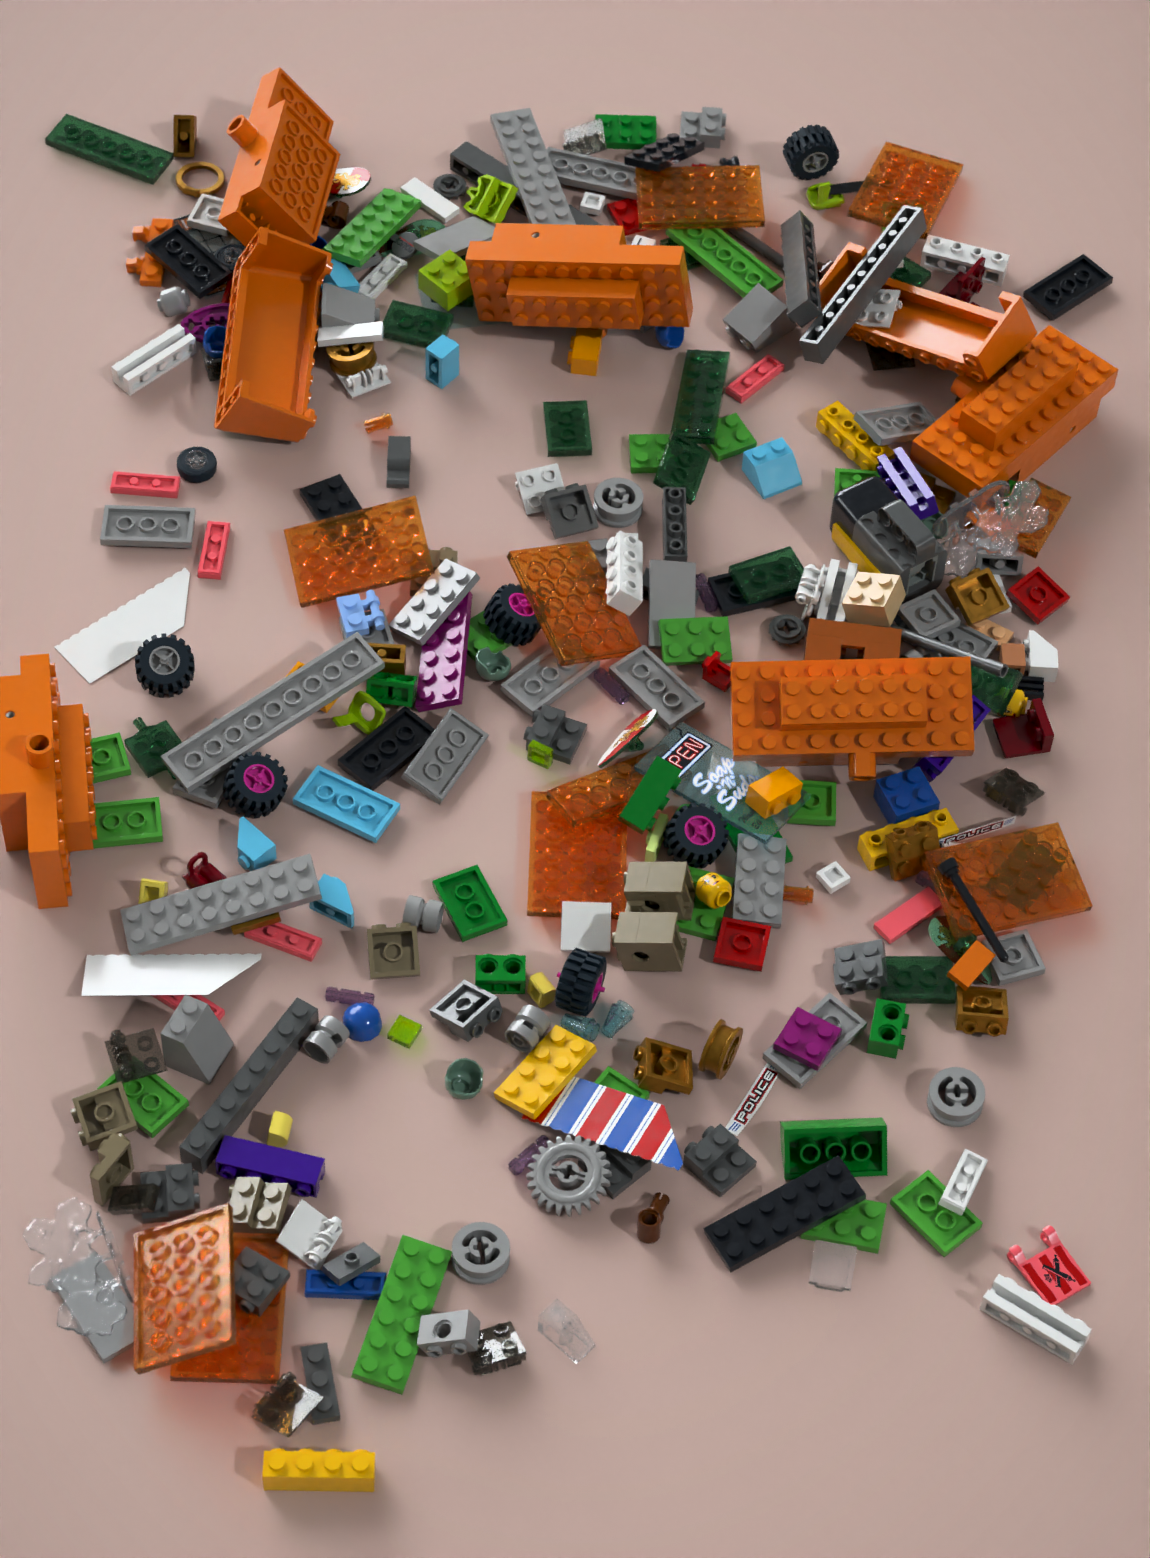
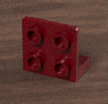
[939,257,986,303]
[993,698,1054,758]

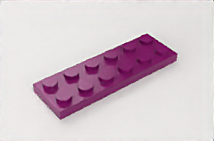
[415,591,473,712]

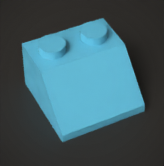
[742,437,802,499]

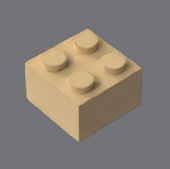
[842,572,906,627]

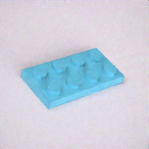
[293,765,400,843]

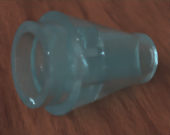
[600,1000,634,1038]
[561,1013,600,1042]

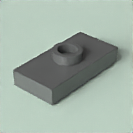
[322,1242,381,1286]

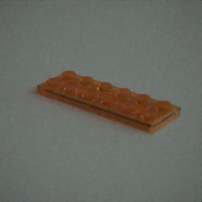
[546,745,692,828]

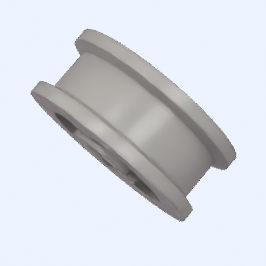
[593,478,643,528]
[927,1067,985,1127]
[452,1222,510,1285]

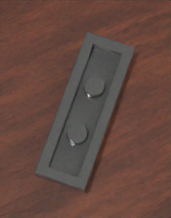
[300,1342,340,1425]

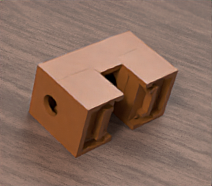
[804,618,902,660]

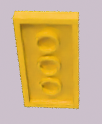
[494,1025,597,1120]

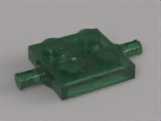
[124,717,182,780]

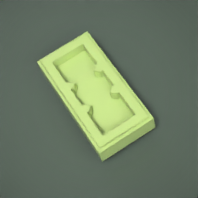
[645,813,669,862]

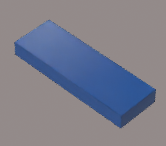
[305,1269,386,1300]

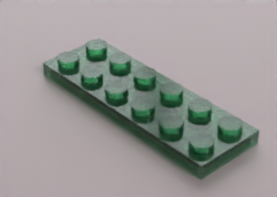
[45,114,174,185]
[670,349,730,445]

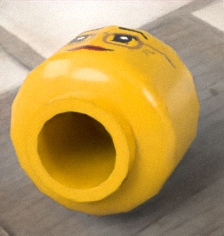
[992,687,1028,717]
[696,872,732,909]

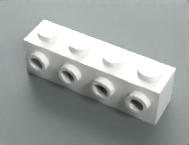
[920,235,1010,287]
[606,530,643,616]

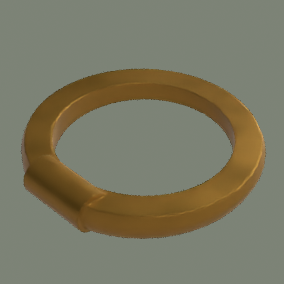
[176,162,225,198]

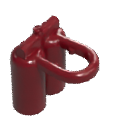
[182,852,227,889]

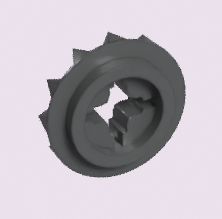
[433,174,466,200]
[769,614,806,646]

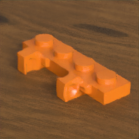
[126,218,174,287]

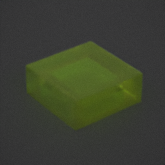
[527,739,553,769]
[387,1015,422,1049]

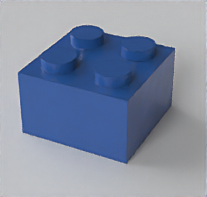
[873,766,940,824]

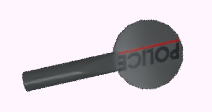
[389,232,419,259]

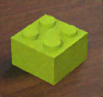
[418,249,473,311]

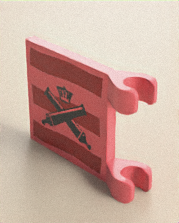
[1007,1225,1091,1305]

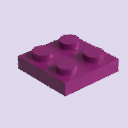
[773,1007,842,1071]

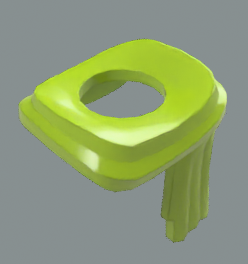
[806,182,845,210]
[332,691,386,735]

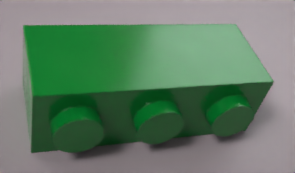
[617,755,682,835]

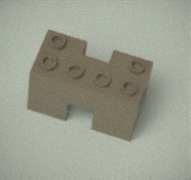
[612,862,696,972]

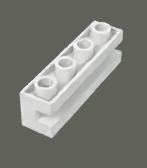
[111,324,197,396]
[814,559,858,621]
[980,1274,1092,1365]

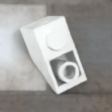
[1023,630,1058,682]

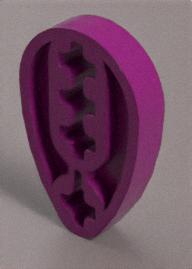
[181,303,229,343]

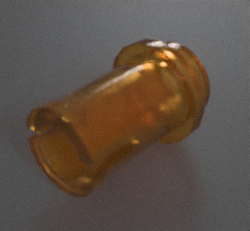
[363,412,393,434]
[783,885,814,905]

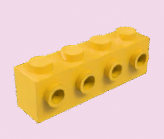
[816,400,895,471]
[857,808,959,871]
[262,1448,376,1492]

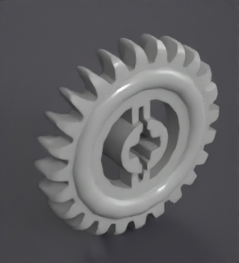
[526,1135,612,1217]

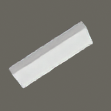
[400,177,460,223]
[358,253,407,299]
[317,322,384,347]
[938,1149,988,1216]

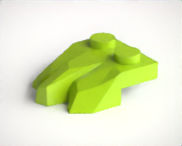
[463,174,518,225]

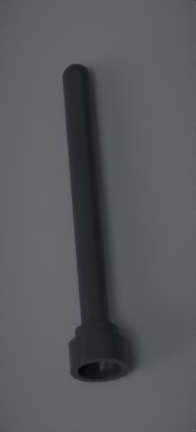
[937,857,1009,963]

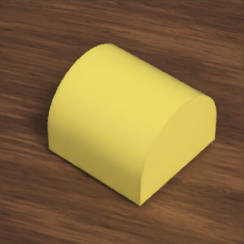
[138,878,168,904]
[527,972,556,1008]
[267,1111,293,1147]

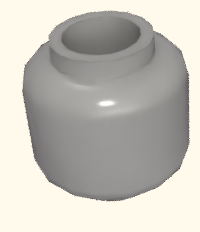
[157,286,190,317]

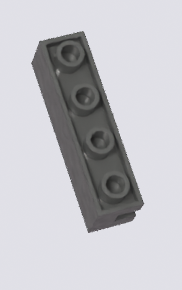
[662,487,688,562]

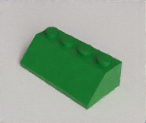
[780,1117,887,1180]

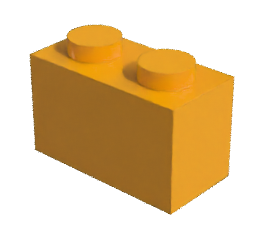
[567,328,603,376]
[745,766,803,819]

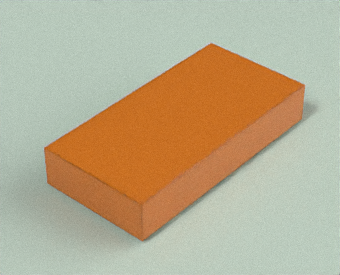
[946,940,996,991]

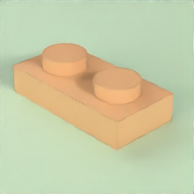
[965,619,1014,651]

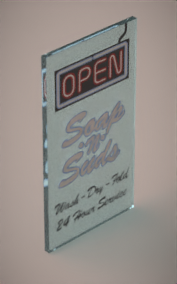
[634,722,812,844]

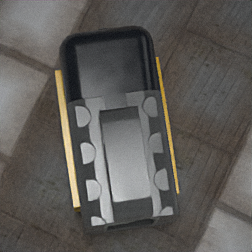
[829,476,948,604]

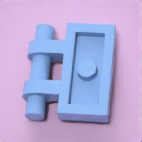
[336,590,385,638]

